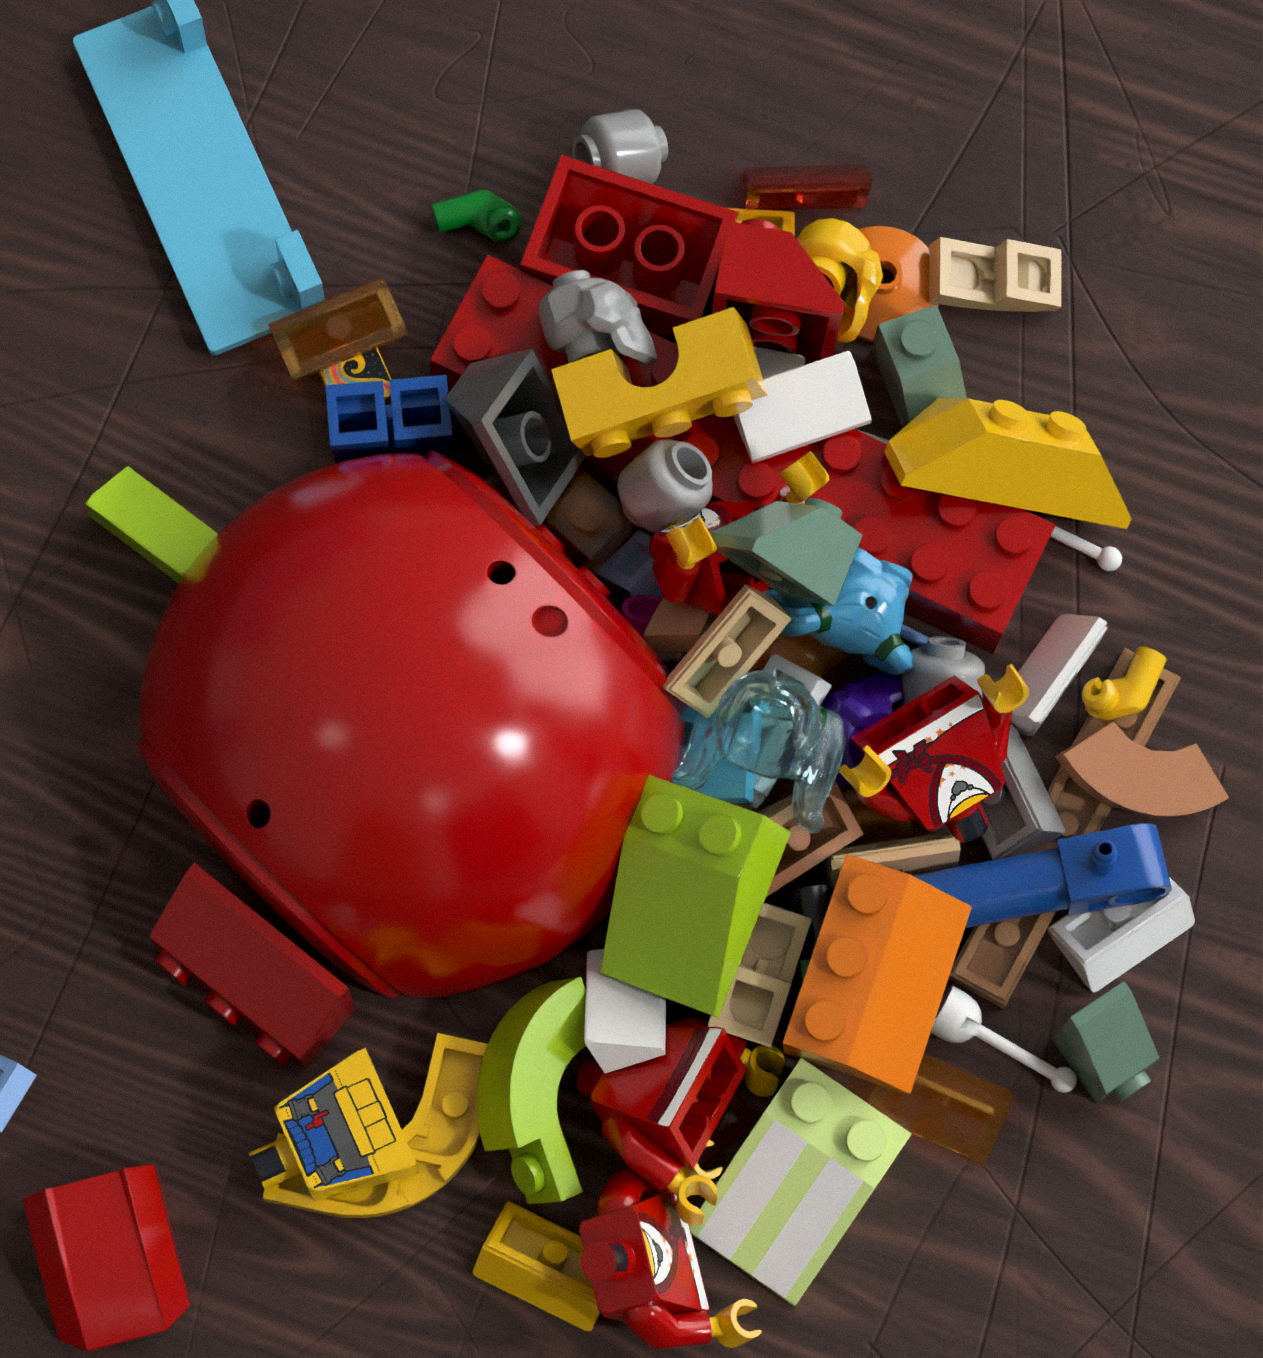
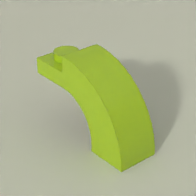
[476,976,586,1204]

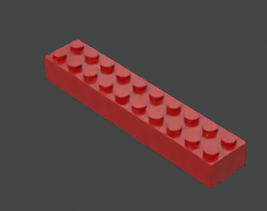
[430,255,1056,654]

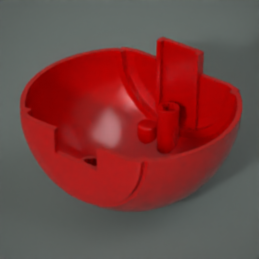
[137,451,688,1001]

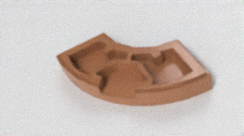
[1055,721,1229,818]

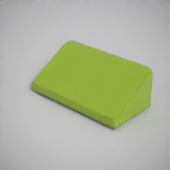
[84,466,218,584]

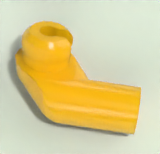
[1082,646,1167,721]

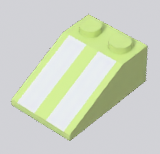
[689,1058,912,1307]

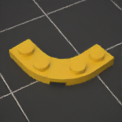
[263,1033,488,1218]

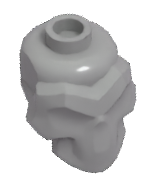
[537,270,658,366]

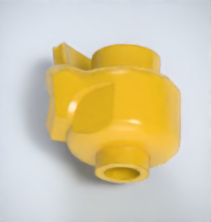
[797,218,883,343]

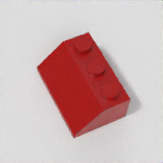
[520,155,739,343]
[712,219,844,365]
[149,862,355,1070]

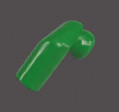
[431,190,522,242]

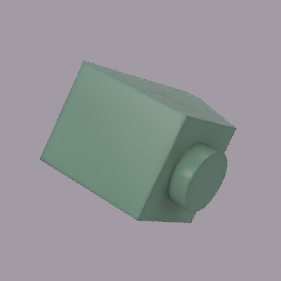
[871,304,967,428]
[710,497,863,606]
[1052,981,1160,1104]

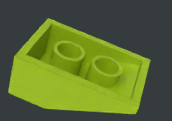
[600,774,791,1018]

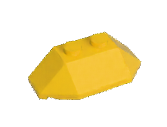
[884,398,1132,529]

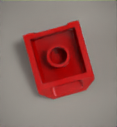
[22,1165,190,1352]

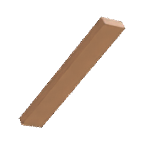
[949,648,1181,1009]

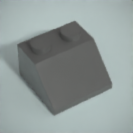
[445,348,586,527]

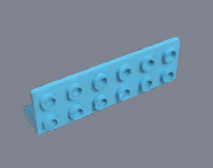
[73,0,327,355]

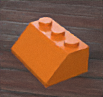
[783,854,972,1095]

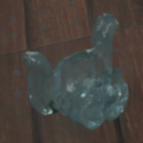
[671,670,846,834]

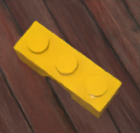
[551,307,768,458]

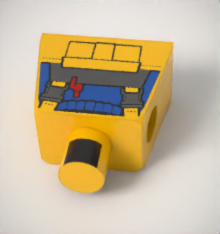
[249,1048,419,1201]

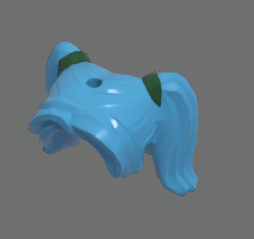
[763,548,914,675]

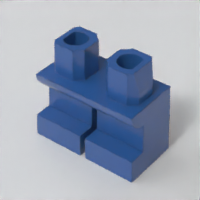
[325,375,452,463]

